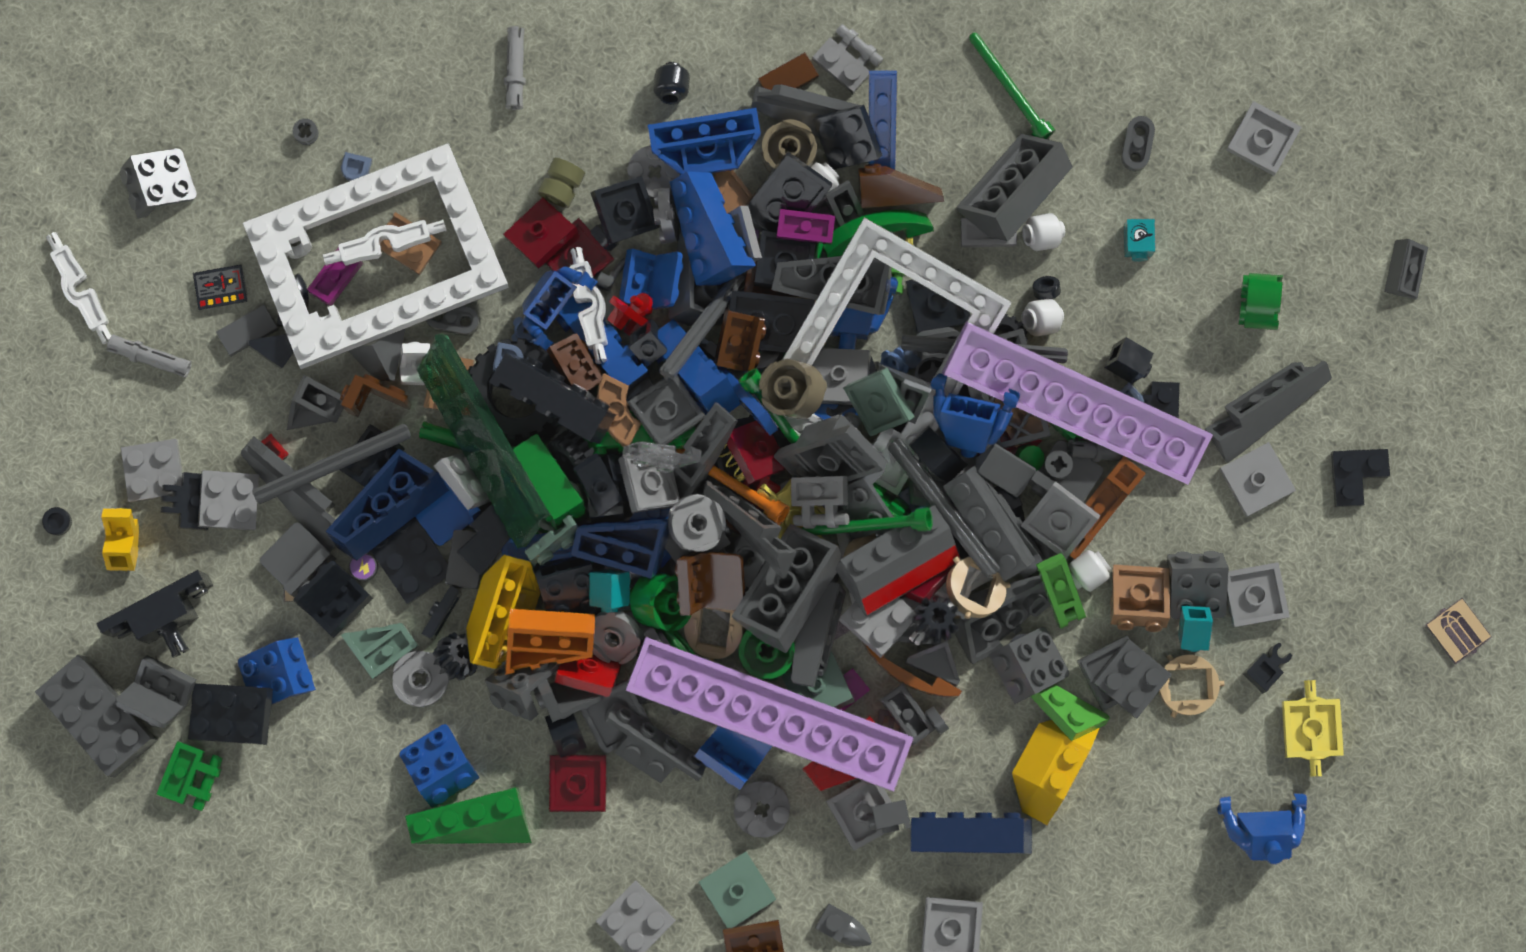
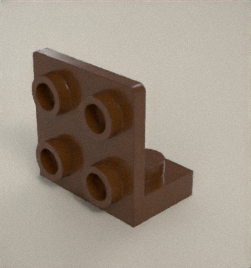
[546,333,603,393]

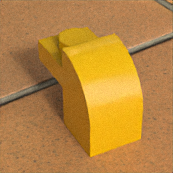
[101,508,139,571]

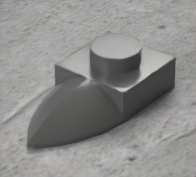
[815,903,872,947]

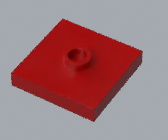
[555,655,621,697]

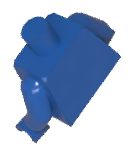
[522,266,598,351]
[830,277,898,349]
[931,373,1020,458]
[1217,793,1307,864]

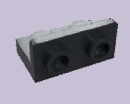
[339,424,405,487]

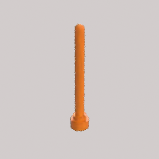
[676,449,790,525]

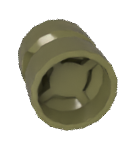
[537,157,585,208]

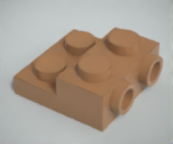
[1110,565,1170,632]

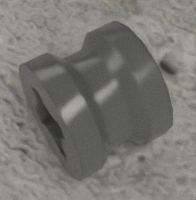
[1043,451,1073,481]

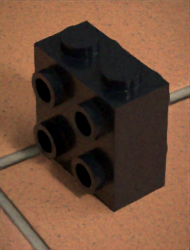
[534,556,601,615]

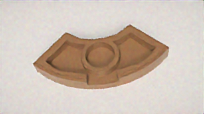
[597,373,641,449]

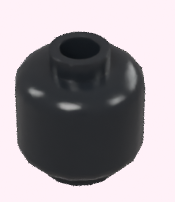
[653,62,690,105]

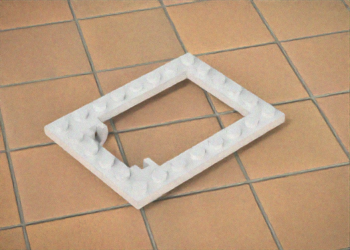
[243,143,509,369]
[758,218,1011,495]

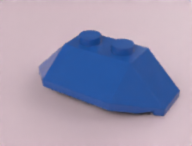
[648,108,761,175]

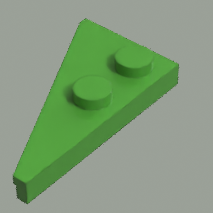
[1030,684,1110,741]

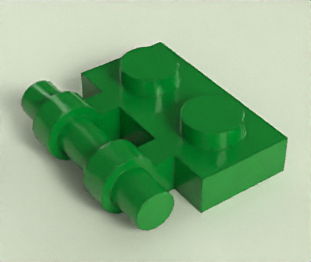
[156,741,223,811]

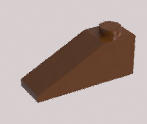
[858,163,944,208]

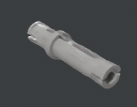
[504,26,526,110]
[107,334,192,378]

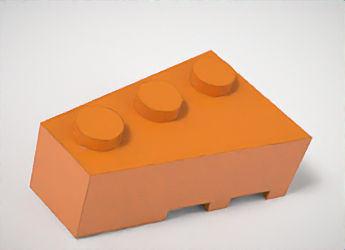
[505,609,595,675]

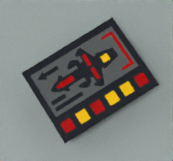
[193,264,248,310]

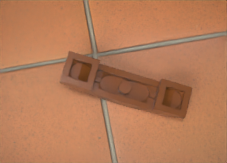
[1069,456,1146,560]
[862,642,962,698]

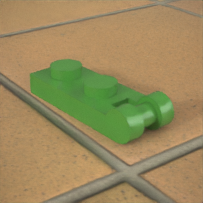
[1036,553,1086,629]

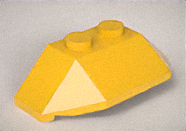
[466,554,540,669]
[1012,720,1100,825]

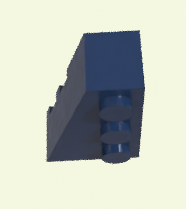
[571,519,669,578]

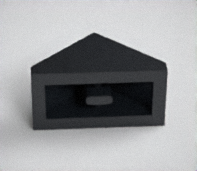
[246,334,294,369]
[909,425,968,483]

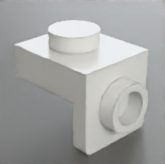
[398,342,431,385]

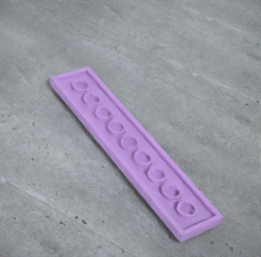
[942,322,1213,485]
[626,637,913,791]

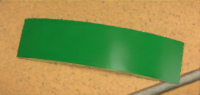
[823,210,934,257]

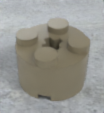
[762,119,817,173]
[759,359,827,419]

